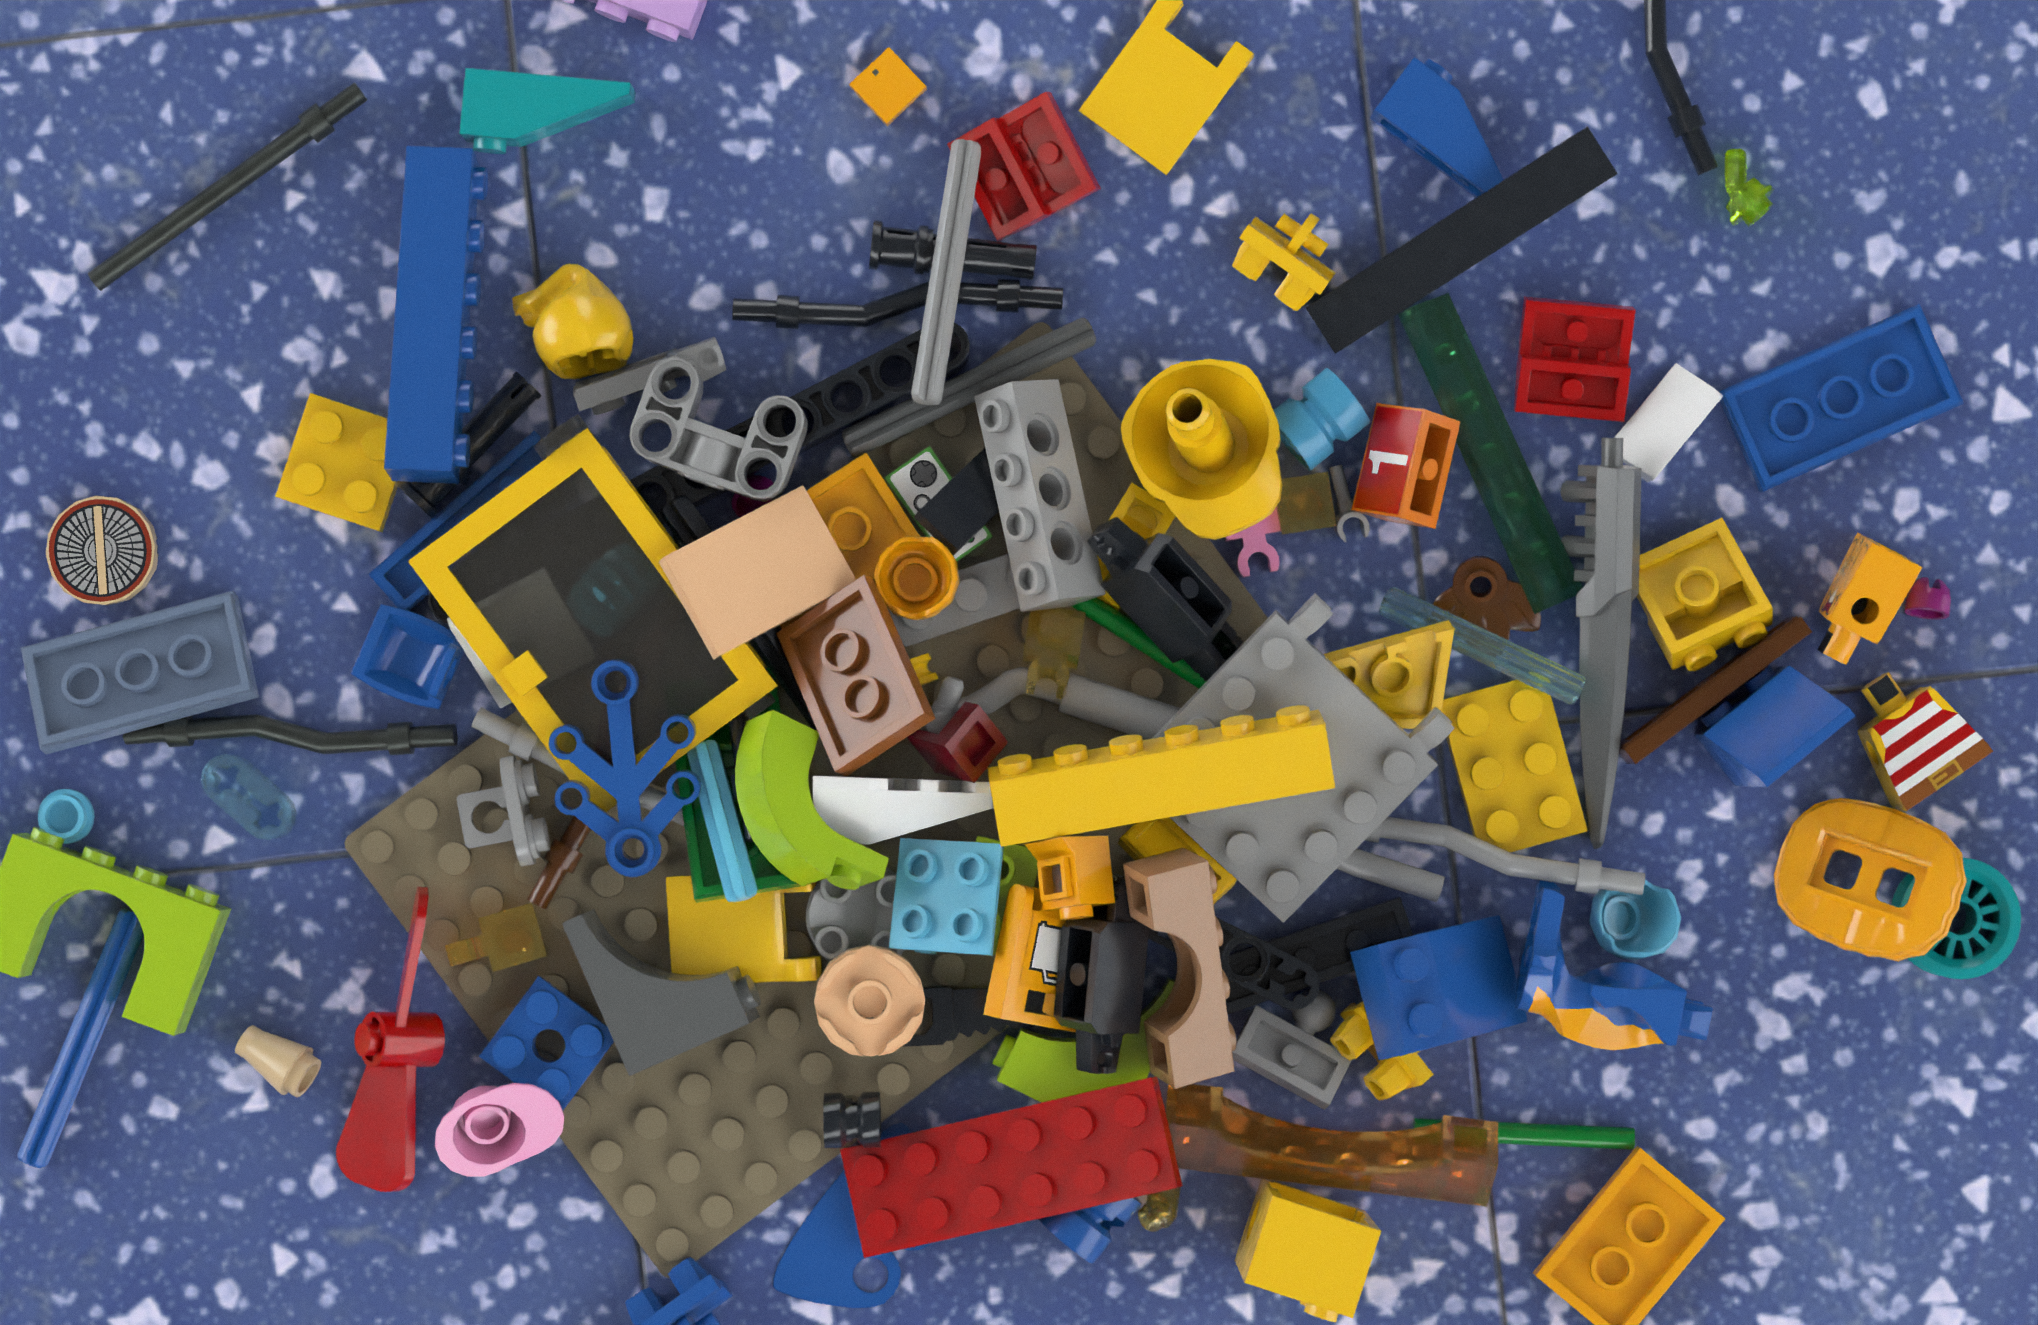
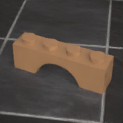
[1123,848,1237,1089]

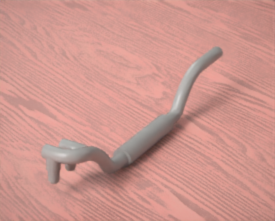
[920,667,1445,902]

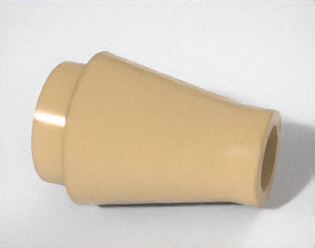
[235,1025,321,1098]

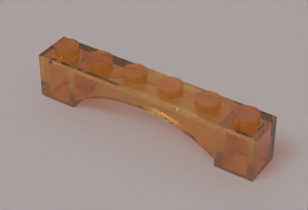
[1164,1084,1498,1207]

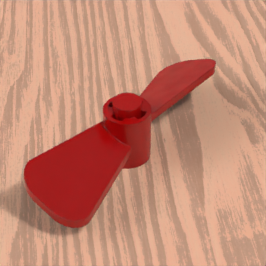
[336,886,445,1192]

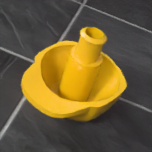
[1121,359,1282,540]

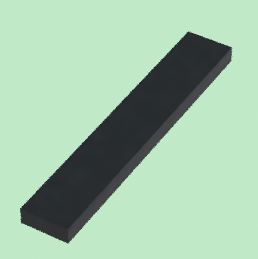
[1306,126,1618,354]

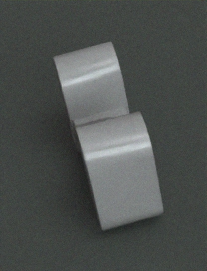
[629,357,808,502]

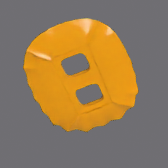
[1773,798,1967,962]

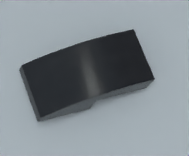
[914,448,999,556]

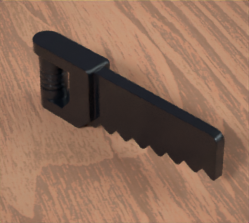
[902,986,1047,1047]

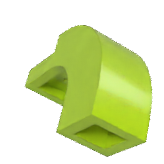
[735,710,889,890]

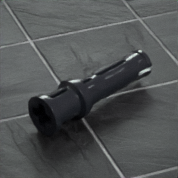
[869,220,1037,280]
[396,371,542,518]

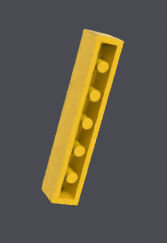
[987,705,1335,847]

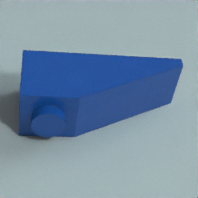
[1370,57,1504,198]

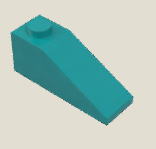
[459,68,636,154]

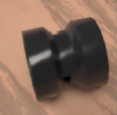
[823,1092,881,1148]

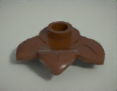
[1430,556,1541,664]

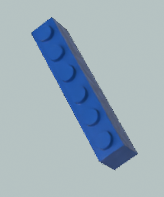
[384,146,488,484]

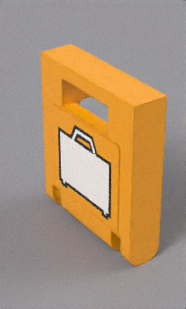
[983,884,1076,1032]

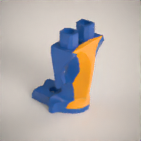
[1515,880,1713,1050]

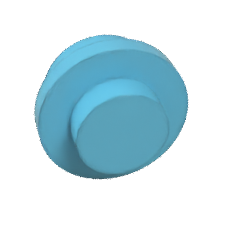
[38,789,95,844]

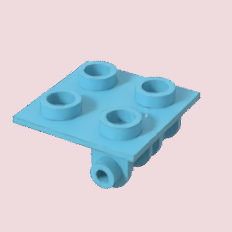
[889,838,1004,956]

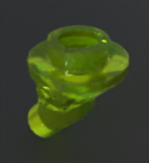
[1724,149,1774,227]

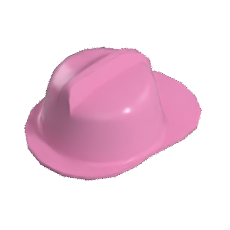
[435,1083,564,1177]

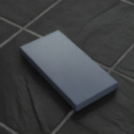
[21,591,259,755]

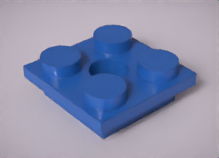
[479,975,614,1111]

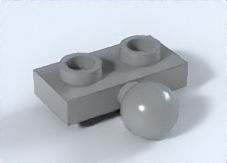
[1232,989,1352,1110]

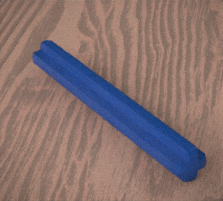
[17,909,144,1168]

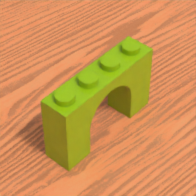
[0,827,231,1036]

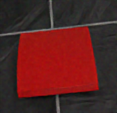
[947,92,1101,241]
[1514,296,1636,422]

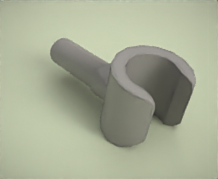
[1329,465,1370,542]

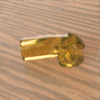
[1138,1187,1180,1232]

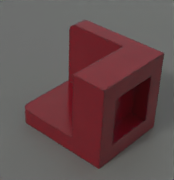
[907,701,1008,783]

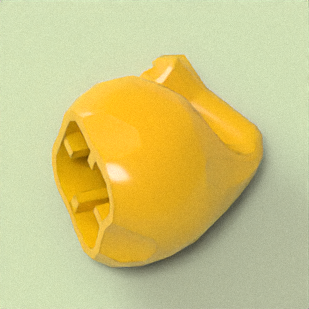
[512,264,634,379]

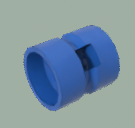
[1039,1197,1142,1264]

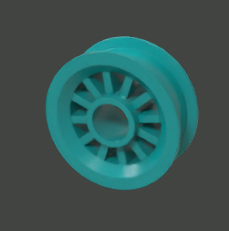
[1891,858,2021,979]

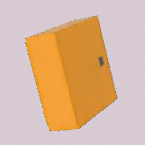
[849,47,927,127]

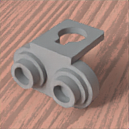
[457,755,550,867]

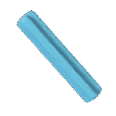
[687,740,758,902]

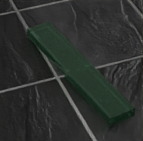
[1398,293,1583,614]

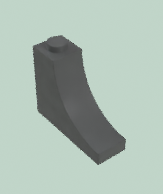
[562,909,761,1076]

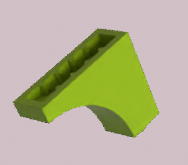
[992,977,1175,1103]

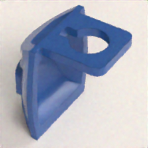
[351,604,464,709]

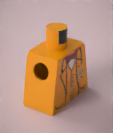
[1817,532,1922,665]

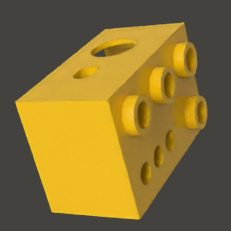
[1234,1177,1381,1322]

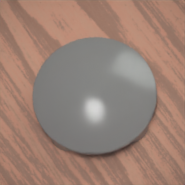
[806,867,905,962]

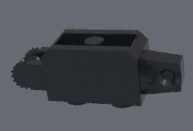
[1087,517,1244,681]
[1054,876,1149,1074]

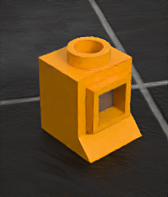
[1024,836,1115,920]

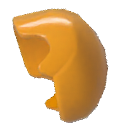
[874,536,959,620]

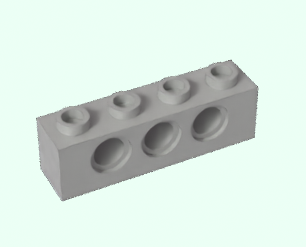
[974,379,1106,612]

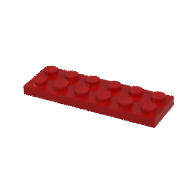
[840,1076,1183,1258]

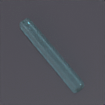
[1379,587,1586,704]

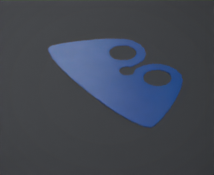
[773,1122,932,1308]

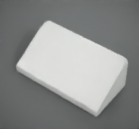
[1614,363,1723,482]

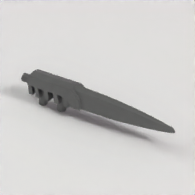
[1559,438,1642,849]

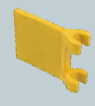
[1078,0,1254,176]
[666,875,822,983]

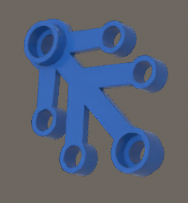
[549,659,702,877]

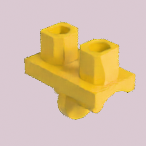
[1232,213,1336,311]
[1330,1001,1434,1101]

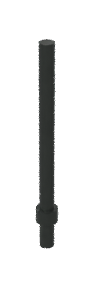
[87,82,368,291]

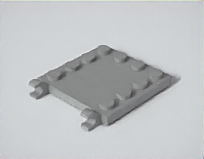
[1152,593,1454,923]

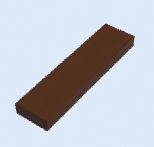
[1619,616,1812,764]

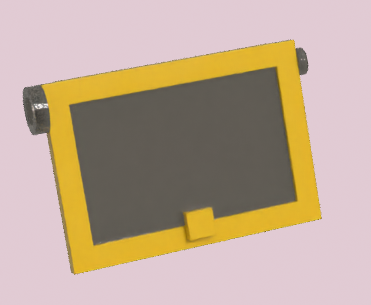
[408,414,778,812]

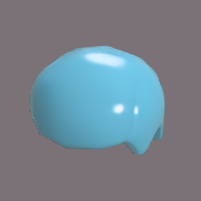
[1589,880,1681,960]

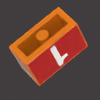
[1351,403,1460,529]

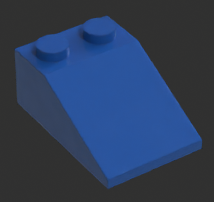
[1694,665,1855,787]
[1350,915,1528,1060]

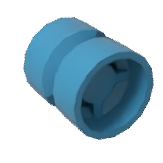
[1273,368,1370,471]

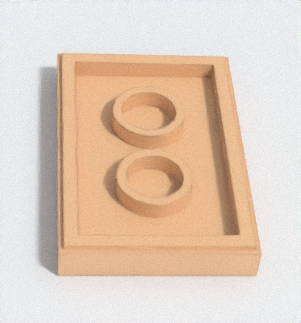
[659,485,856,660]

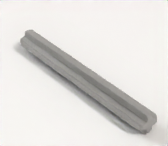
[911,139,981,406]

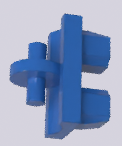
[625,1257,733,1325]

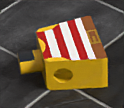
[1857,672,1994,811]

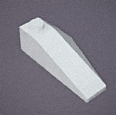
[813,775,994,845]

